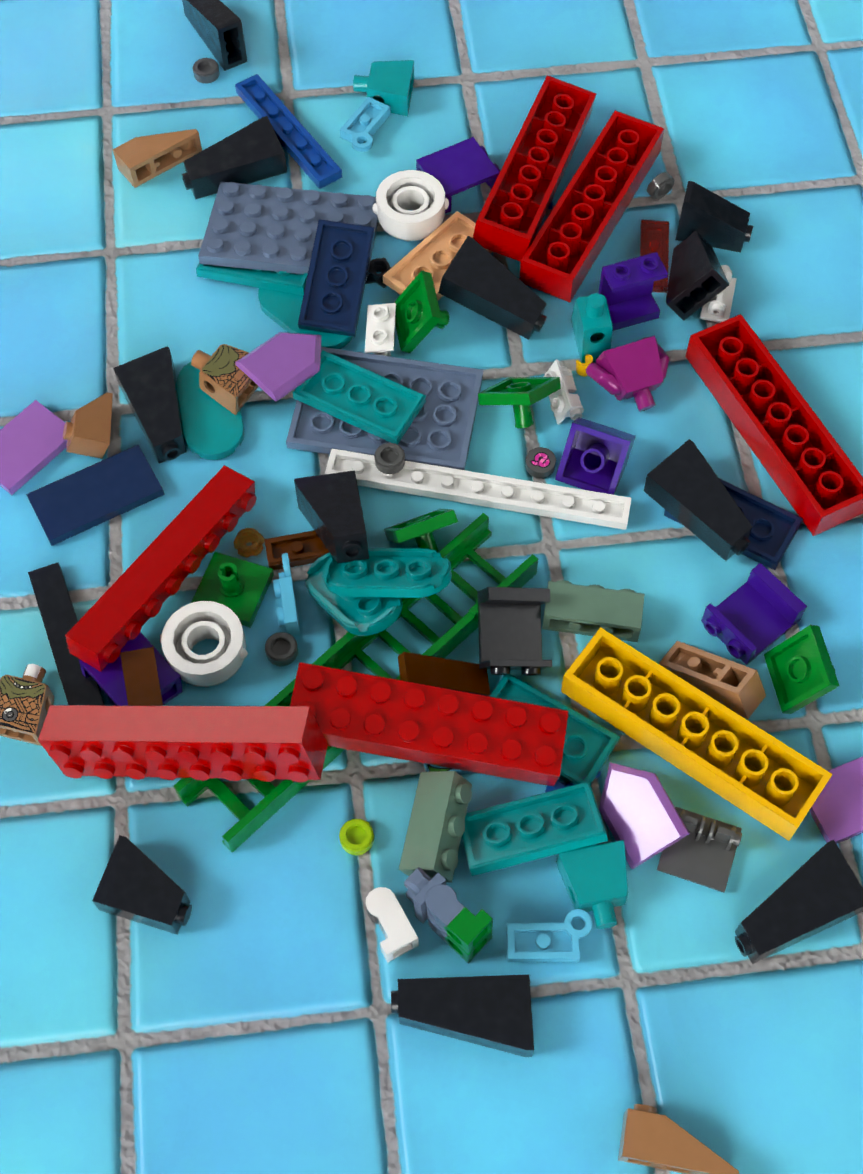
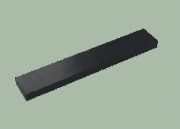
[28,562,105,706]

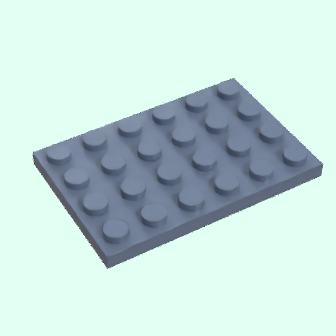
[198,182,378,281]
[286,347,483,470]

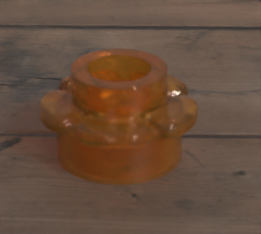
[234,528,264,558]

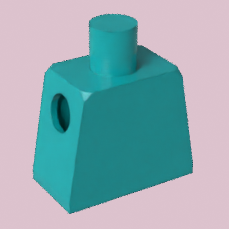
[353,60,414,116]
[571,293,613,363]
[556,840,628,929]

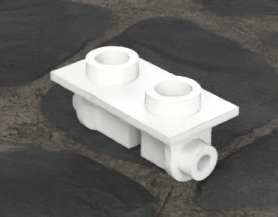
[700,265,737,323]
[365,303,396,357]
[544,359,584,425]

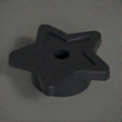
[365,258,391,288]

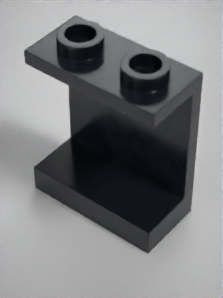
[478,587,552,676]

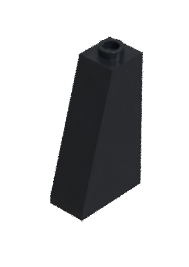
[182,0,247,71]
[182,116,287,199]
[438,236,547,340]
[113,346,186,463]
[644,439,752,561]
[294,470,369,563]
[735,840,863,964]
[391,975,534,1057]

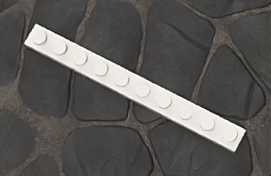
[325,449,632,530]

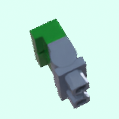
[404,867,493,963]

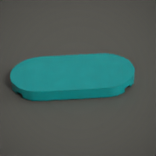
[258,287,353,349]
[176,362,244,460]
[323,548,452,598]
[305,552,403,636]

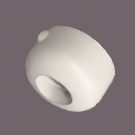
[372,170,449,241]
[160,601,248,687]

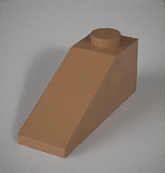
[113,129,202,188]
[659,641,766,719]
[618,1104,739,1174]

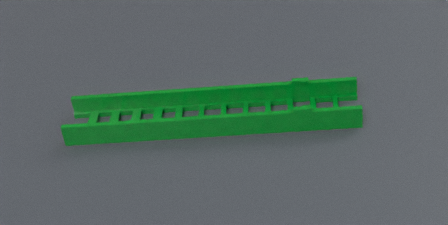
[173,513,538,853]

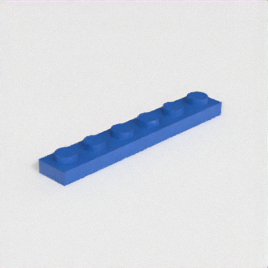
[235,74,342,189]

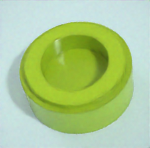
[339,819,374,855]

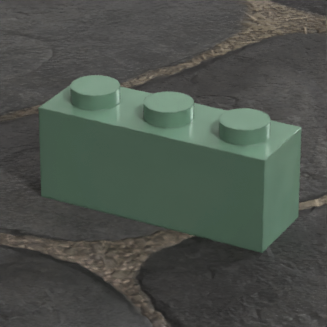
[542,580,645,642]
[399,771,472,883]

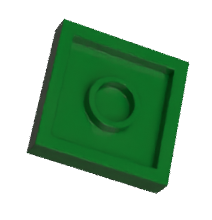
[394,271,450,353]
[478,377,561,428]
[384,509,458,552]
[191,552,274,628]
[764,625,839,714]

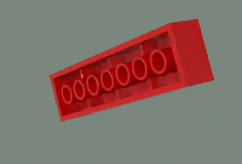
[473,75,597,262]
[519,110,665,302]
[685,314,863,536]
[290,662,569,787]
[38,705,328,782]

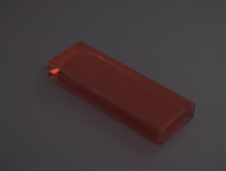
[639,220,669,293]

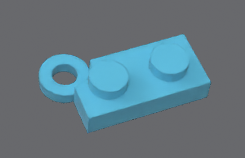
[340,97,391,152]
[273,553,300,637]
[507,909,593,962]

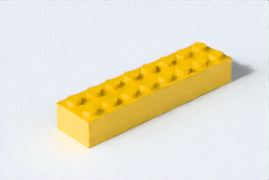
[561,627,833,841]

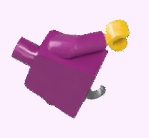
[576,336,669,412]

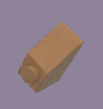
[63,392,113,459]

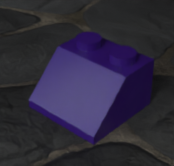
[555,417,636,495]

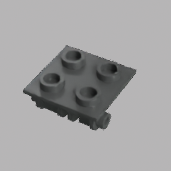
[657,807,742,893]

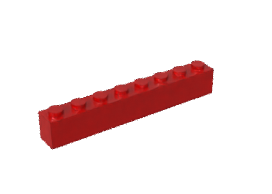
[65,465,257,672]

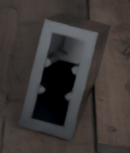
[675,181,753,253]
[666,231,729,321]
[92,835,192,935]

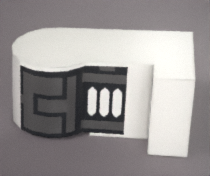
[366,887,419,963]

